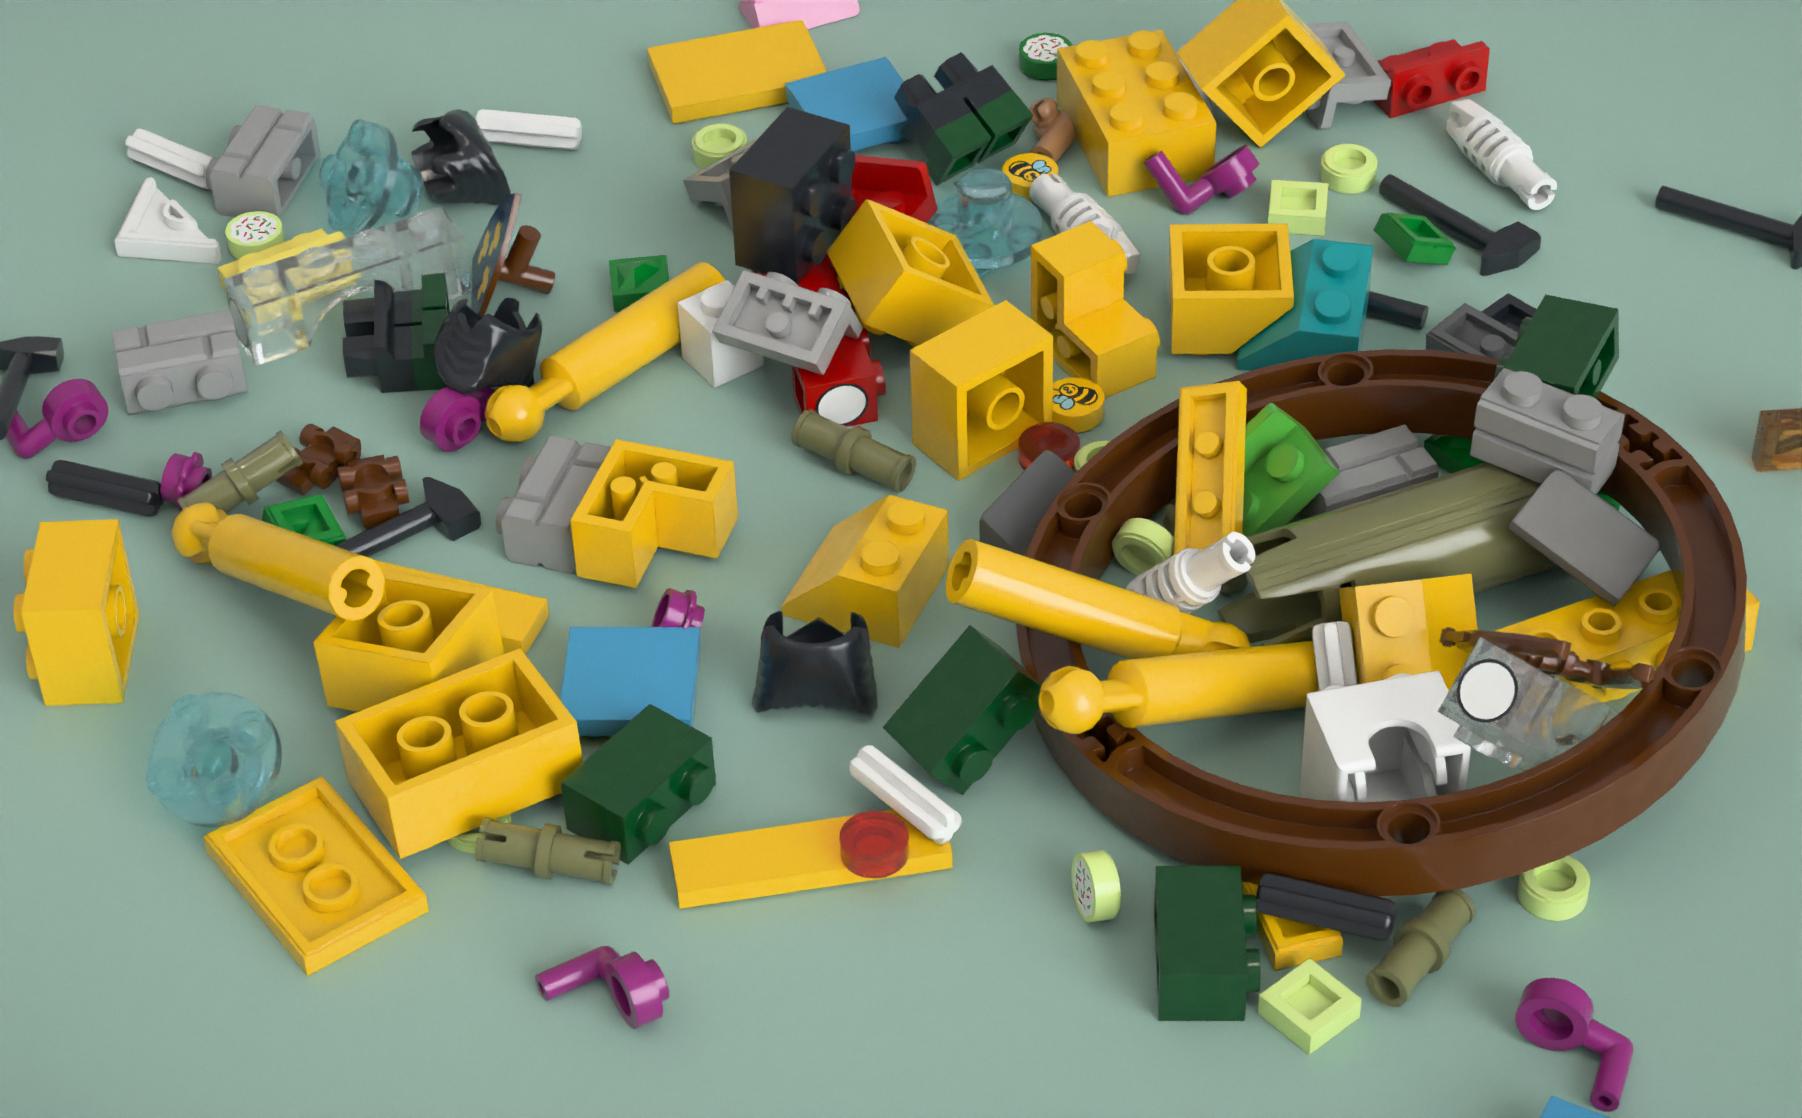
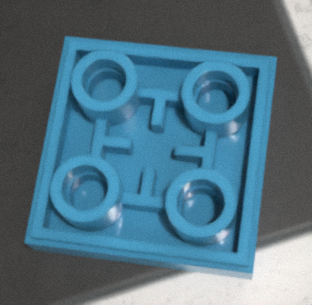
[785,57,907,153]
[560,627,701,738]

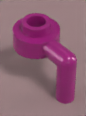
[1144,145,1260,214]
[6,379,109,459]
[420,387,496,452]
[535,946,669,1029]
[1515,978,1634,1112]

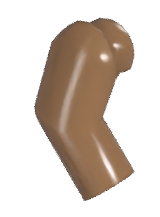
[1029,98,1076,163]

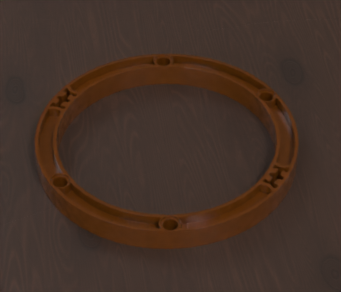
[1016,349,1747,897]

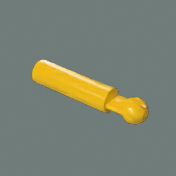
[484,262,725,442]
[171,502,385,621]
[946,538,1252,659]
[1038,641,1319,734]

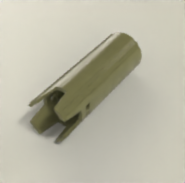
[1217,462,1559,646]

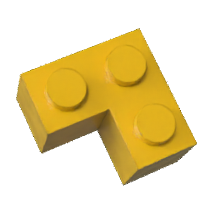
[1031,221,1160,399]
[570,439,738,588]

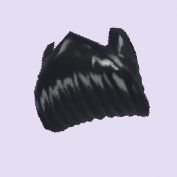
[411,109,511,205]
[433,297,542,394]
[752,611,878,714]

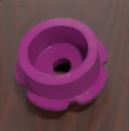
[160,452,212,511]
[651,588,705,629]

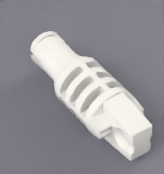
[1446,99,1557,210]
[1029,173,1140,274]
[1126,532,1255,614]

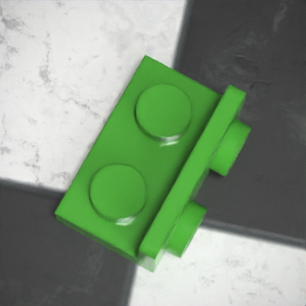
[1243,403,1340,537]

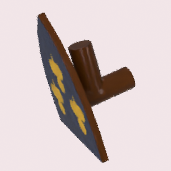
[471,193,555,317]

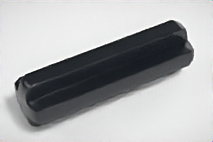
[46,460,164,517]
[1256,872,1397,941]

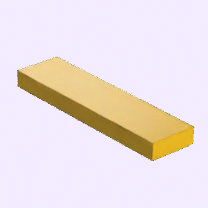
[669,809,953,909]

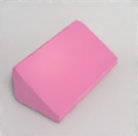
[738,0,859,29]

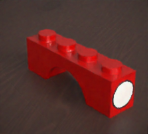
[751,254,886,427]

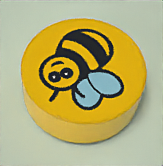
[1002,153,1058,203]
[1053,377,1105,433]

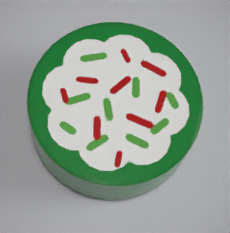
[1019,33,1073,80]

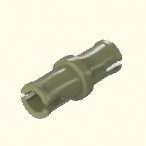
[791,409,916,493]
[176,430,304,513]
[475,818,621,885]
[1366,889,1476,1007]

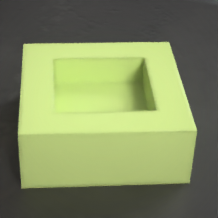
[1268,180,1329,236]
[1258,958,1362,1055]

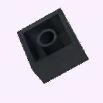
[729,107,857,284]

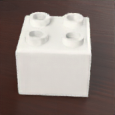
[1300,671,1472,802]

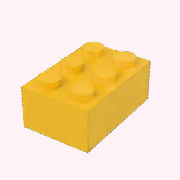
[1057,29,1216,197]
[335,648,583,859]

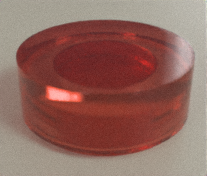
[1018,422,1080,471]
[839,811,909,878]

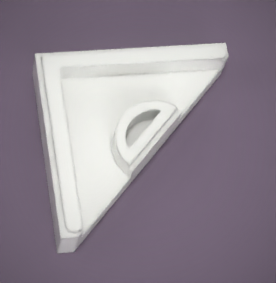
[114,177,222,264]

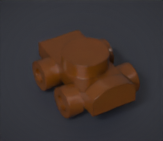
[276,424,362,495]
[337,454,409,529]

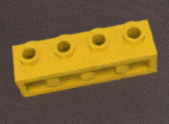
[1496,570,1760,730]

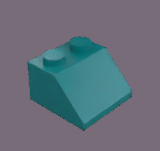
[1236,239,1373,371]

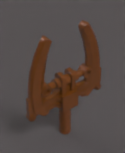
[1439,627,1656,690]

